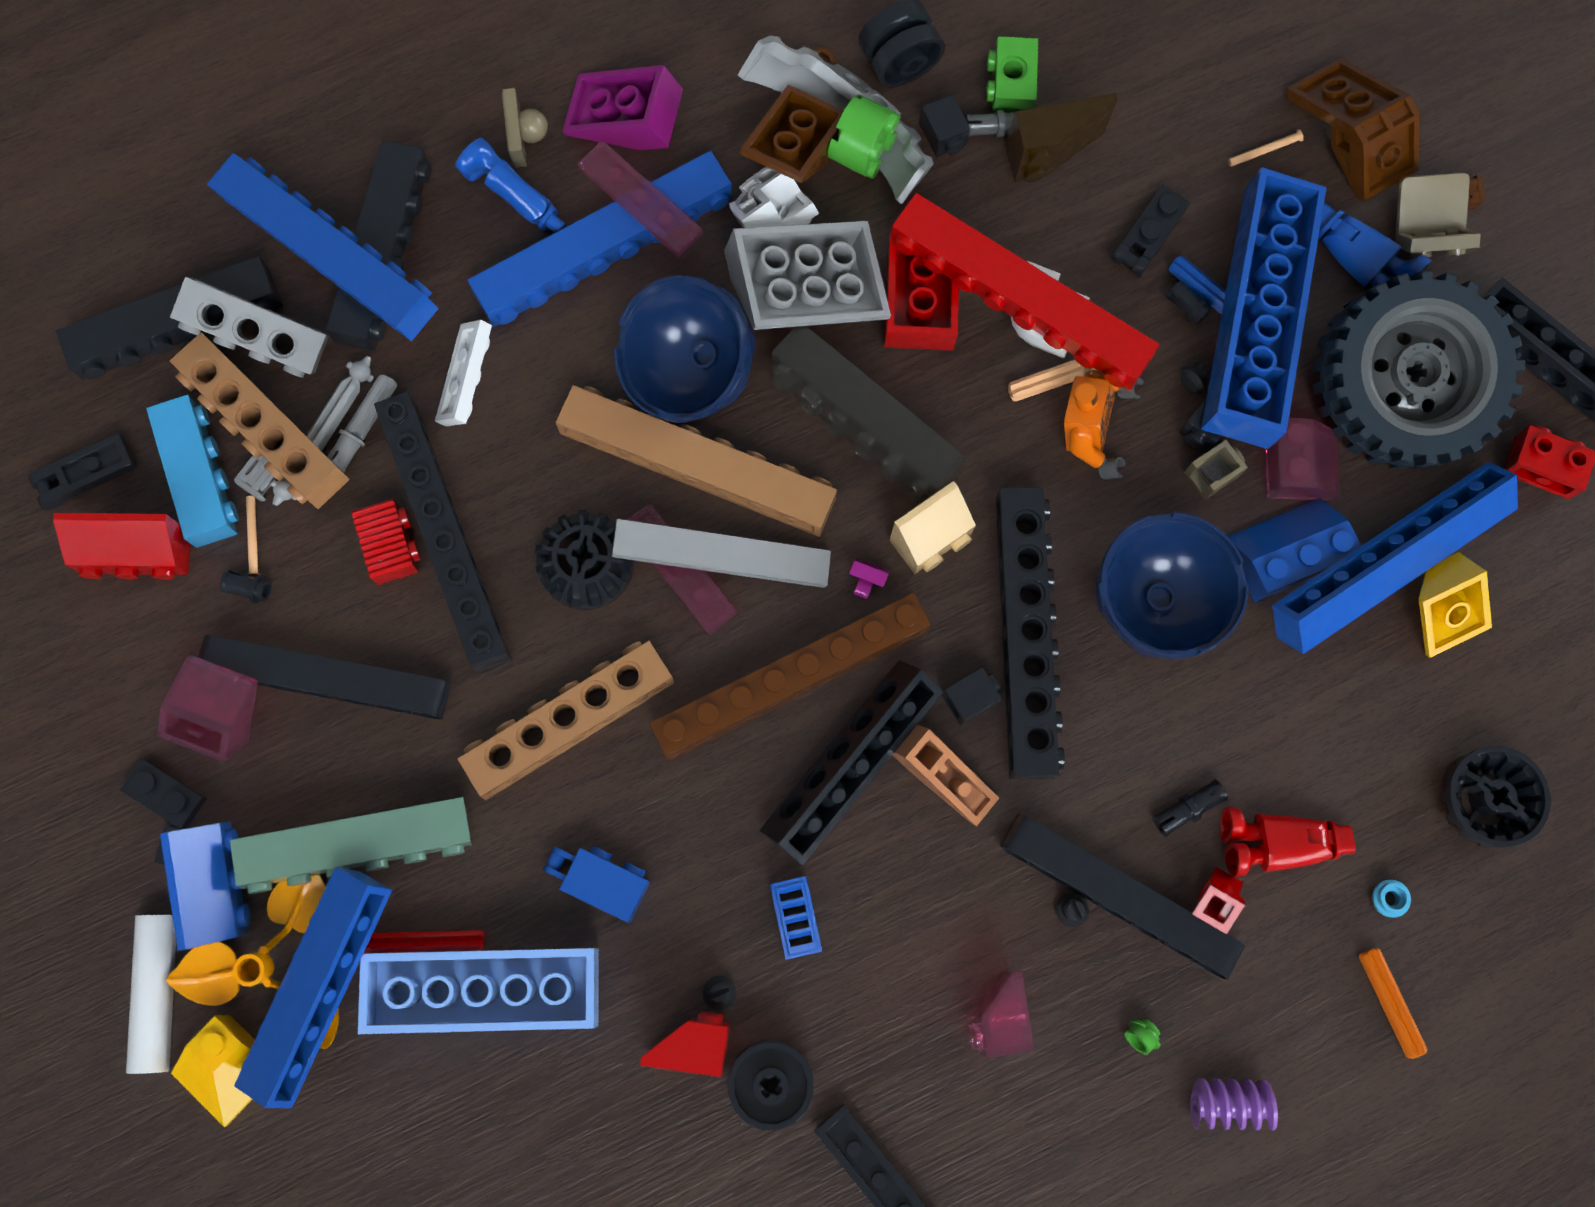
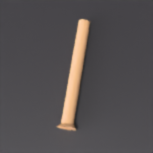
[1228,129,1304,167]
[246,496,261,577]

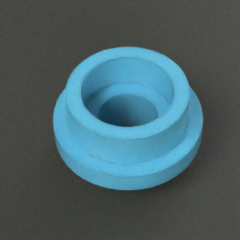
[1372,880,1411,918]

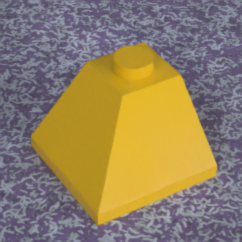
[1419,552,1492,658]
[171,1015,255,1127]

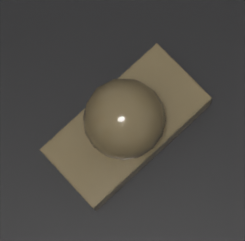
[502,88,548,168]

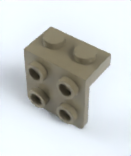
[1395,172,1481,257]

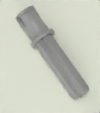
[327,374,397,473]

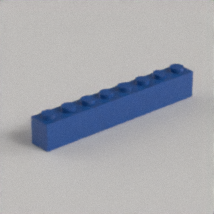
[467,151,732,327]
[207,153,439,342]
[1272,462,1518,654]

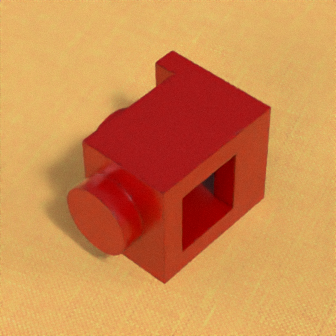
[1192,867,1246,934]

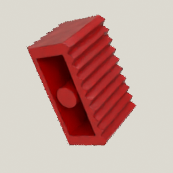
[351,499,422,585]

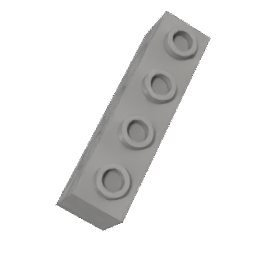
[170,277,330,378]

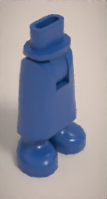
[455,138,568,233]
[1318,204,1432,288]

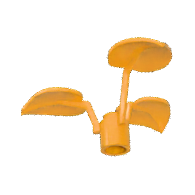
[166,874,339,1049]

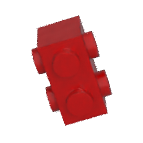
[1503,425,1595,500]

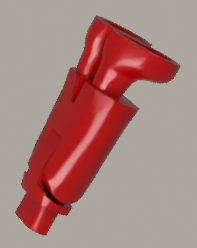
[1220,807,1356,877]

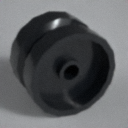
[858,0,946,88]
[728,1040,813,1131]

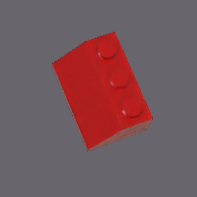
[53,513,191,580]
[640,1011,731,1077]

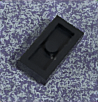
[120,758,207,829]

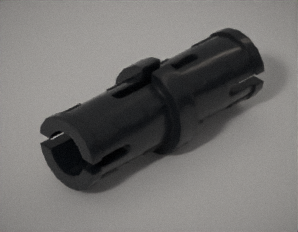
[1152,780,1228,837]

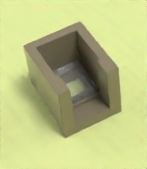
[1184,440,1248,501]

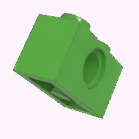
[986,36,1038,114]

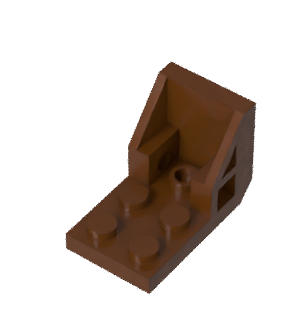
[1286,57,1420,201]

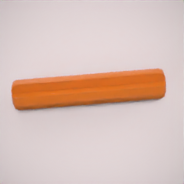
[1359,948,1427,1059]

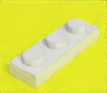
[435,320,492,427]

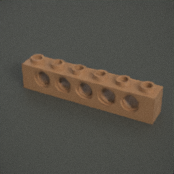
[170,332,350,509]
[457,641,674,800]

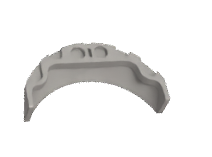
[738,35,933,204]

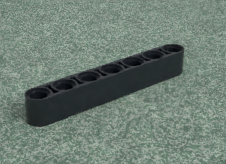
[194,635,451,720]
[1000,814,1245,980]

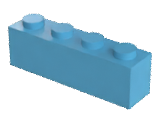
[146,395,239,548]

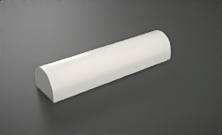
[126,915,176,1074]

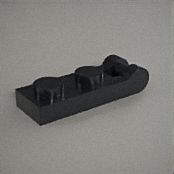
[1111,185,1191,278]
[28,433,137,511]

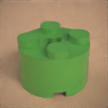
[828,94,901,179]

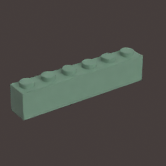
[230,797,472,894]

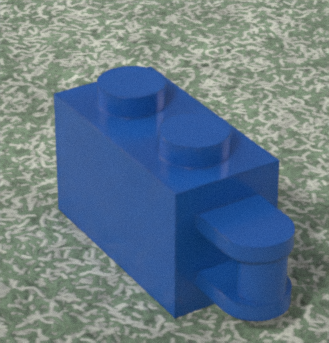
[543,846,651,924]

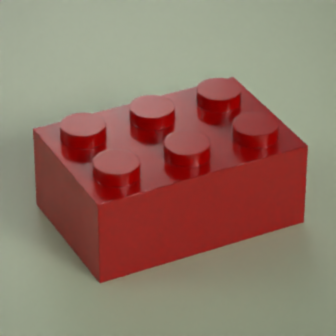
[884,233,959,351]

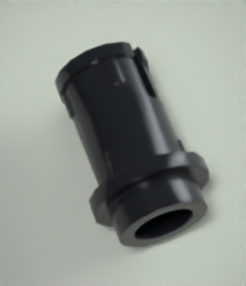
[1166,281,1211,325]
[220,570,272,604]

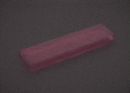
[578,140,703,258]
[627,503,738,636]

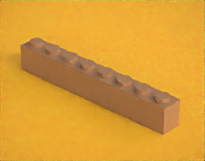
[556,385,837,537]

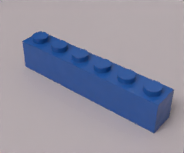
[234,867,392,1108]

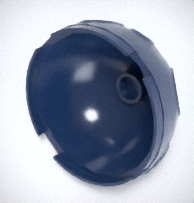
[614,275,755,423]
[1096,512,1249,660]

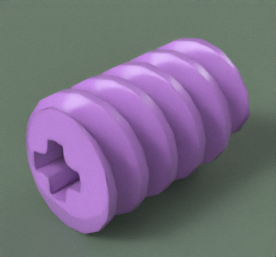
[1190,1078,1278,1131]

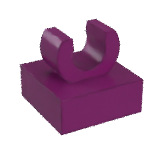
[849,557,891,599]

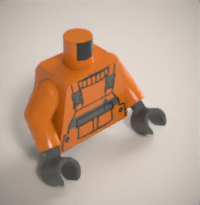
[1064,369,1144,480]

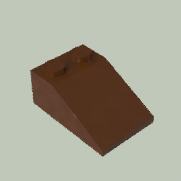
[740,84,844,183]

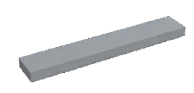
[612,519,831,588]

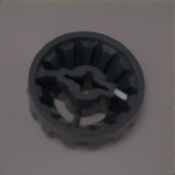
[535,510,634,610]
[1440,746,1551,848]

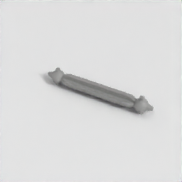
[270,356,374,506]

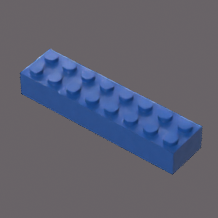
[1201,167,1327,449]

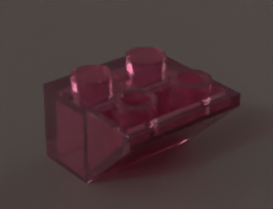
[157,655,258,762]

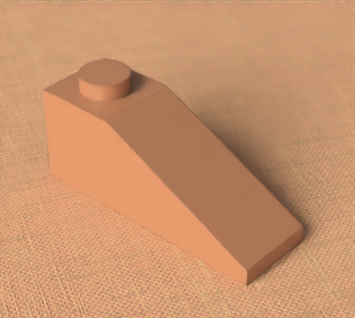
[893,724,999,826]

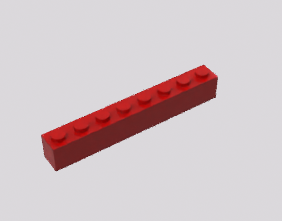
[891,193,1160,391]

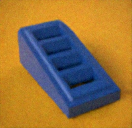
[770,876,822,960]

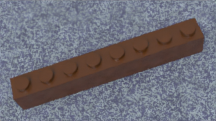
[649,593,931,762]

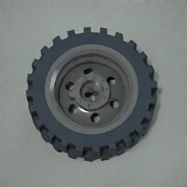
[1312,270,1525,469]

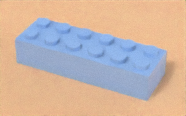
[358,948,599,1034]

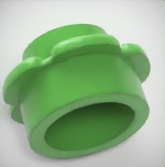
[1124,1019,1161,1055]

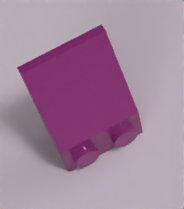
[562,65,683,150]

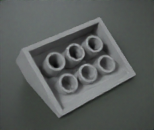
[724,221,891,330]

